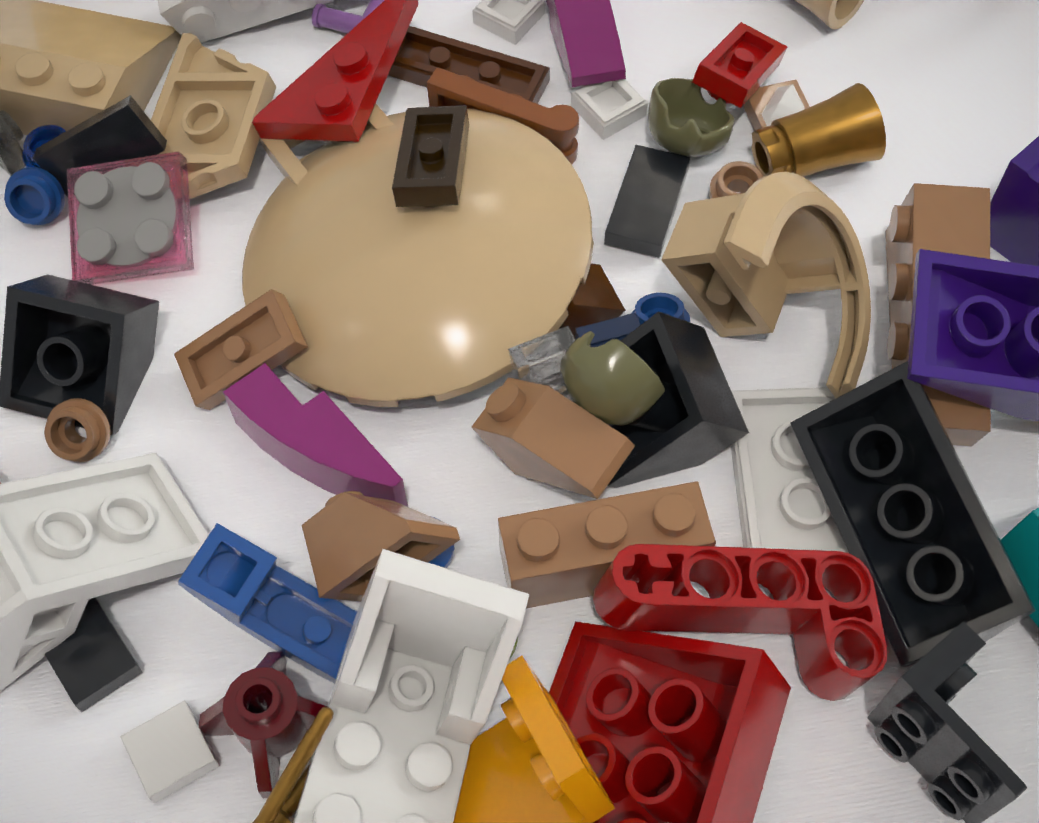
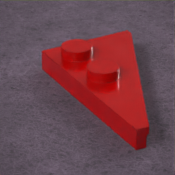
[252,0,419,142]

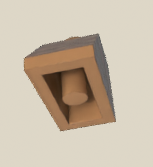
[471,377,635,499]
[301,491,460,602]

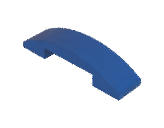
[178,523,357,684]

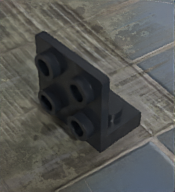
[867,621,1027,823]

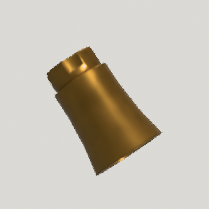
[751,83,886,177]

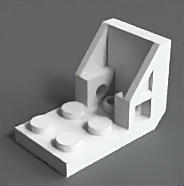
[0,452,209,692]
[293,549,529,823]

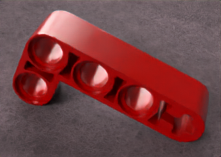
[593,544,887,701]

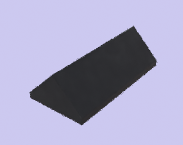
[790,361,1036,667]

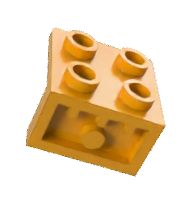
[453,655,615,823]

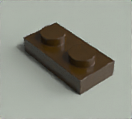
[392,105,470,207]

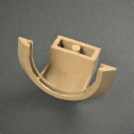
[661,172,871,398]

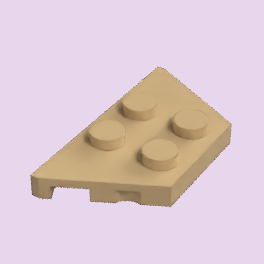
[136,33,276,203]

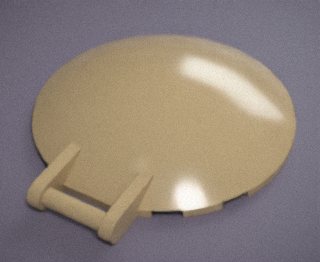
[242,103,594,407]

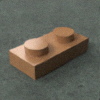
[174,289,308,410]

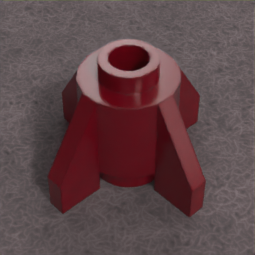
[199,651,328,799]

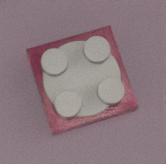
[67,151,194,285]

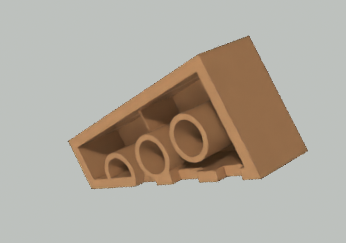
[885,183,991,447]

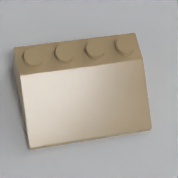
[0,0,181,140]

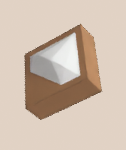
[743,79,810,131]

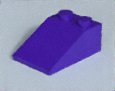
[907,249,1039,421]

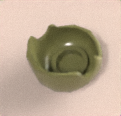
[648,78,735,157]
[560,331,665,426]

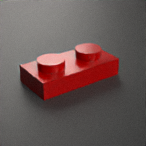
[692,22,788,108]

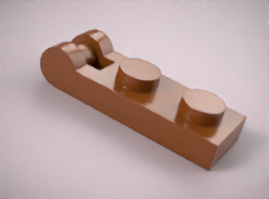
[427,67,579,164]

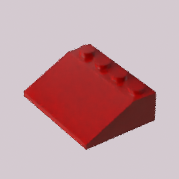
[549,621,791,823]

